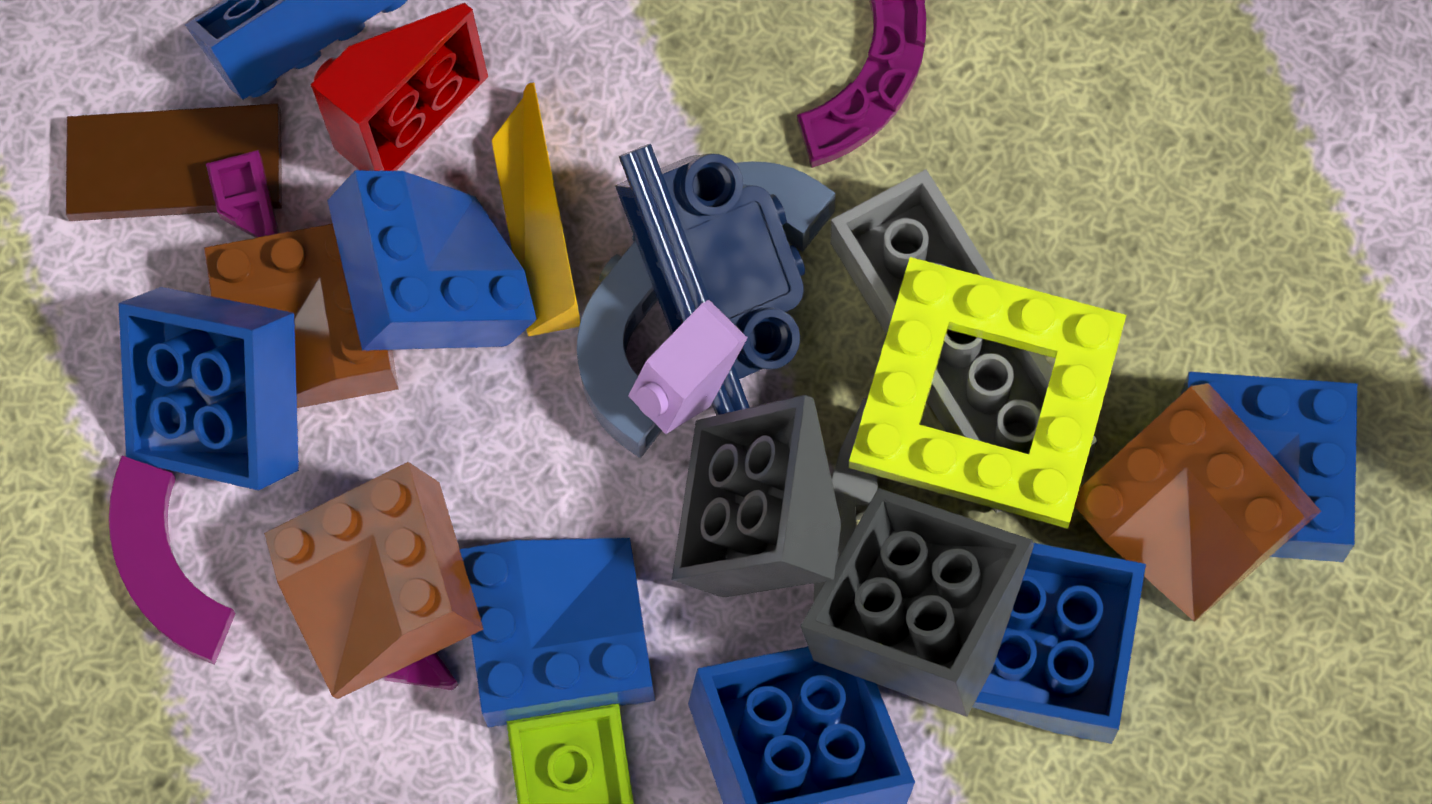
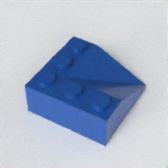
[327,170,537,351]
[118,287,299,491]
[1181,372,1357,562]
[459,538,656,728]
[973,543,1146,744]
[688,646,915,804]

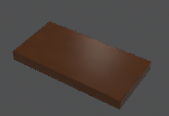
[66,103,282,221]

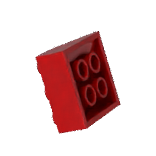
[310,3,488,171]

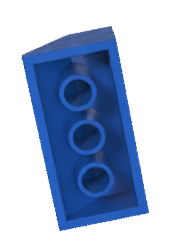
[185,0,407,100]

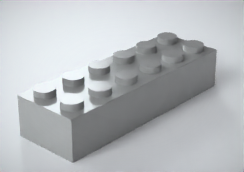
[830,169,1098,513]

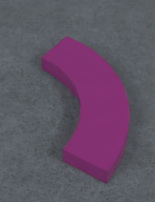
[797,0,927,168]
[109,456,236,665]

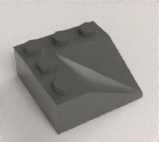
[671,395,841,598]
[800,488,1034,717]

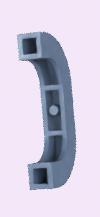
[577,161,835,459]

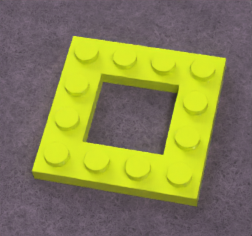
[848,257,1126,529]

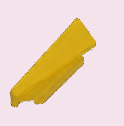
[491,82,581,337]

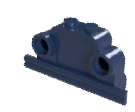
[615,144,805,416]

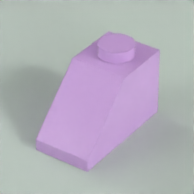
[628,300,747,434]

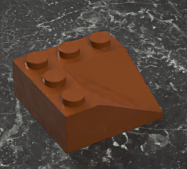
[204,224,399,408]
[1075,383,1321,622]
[264,462,484,699]

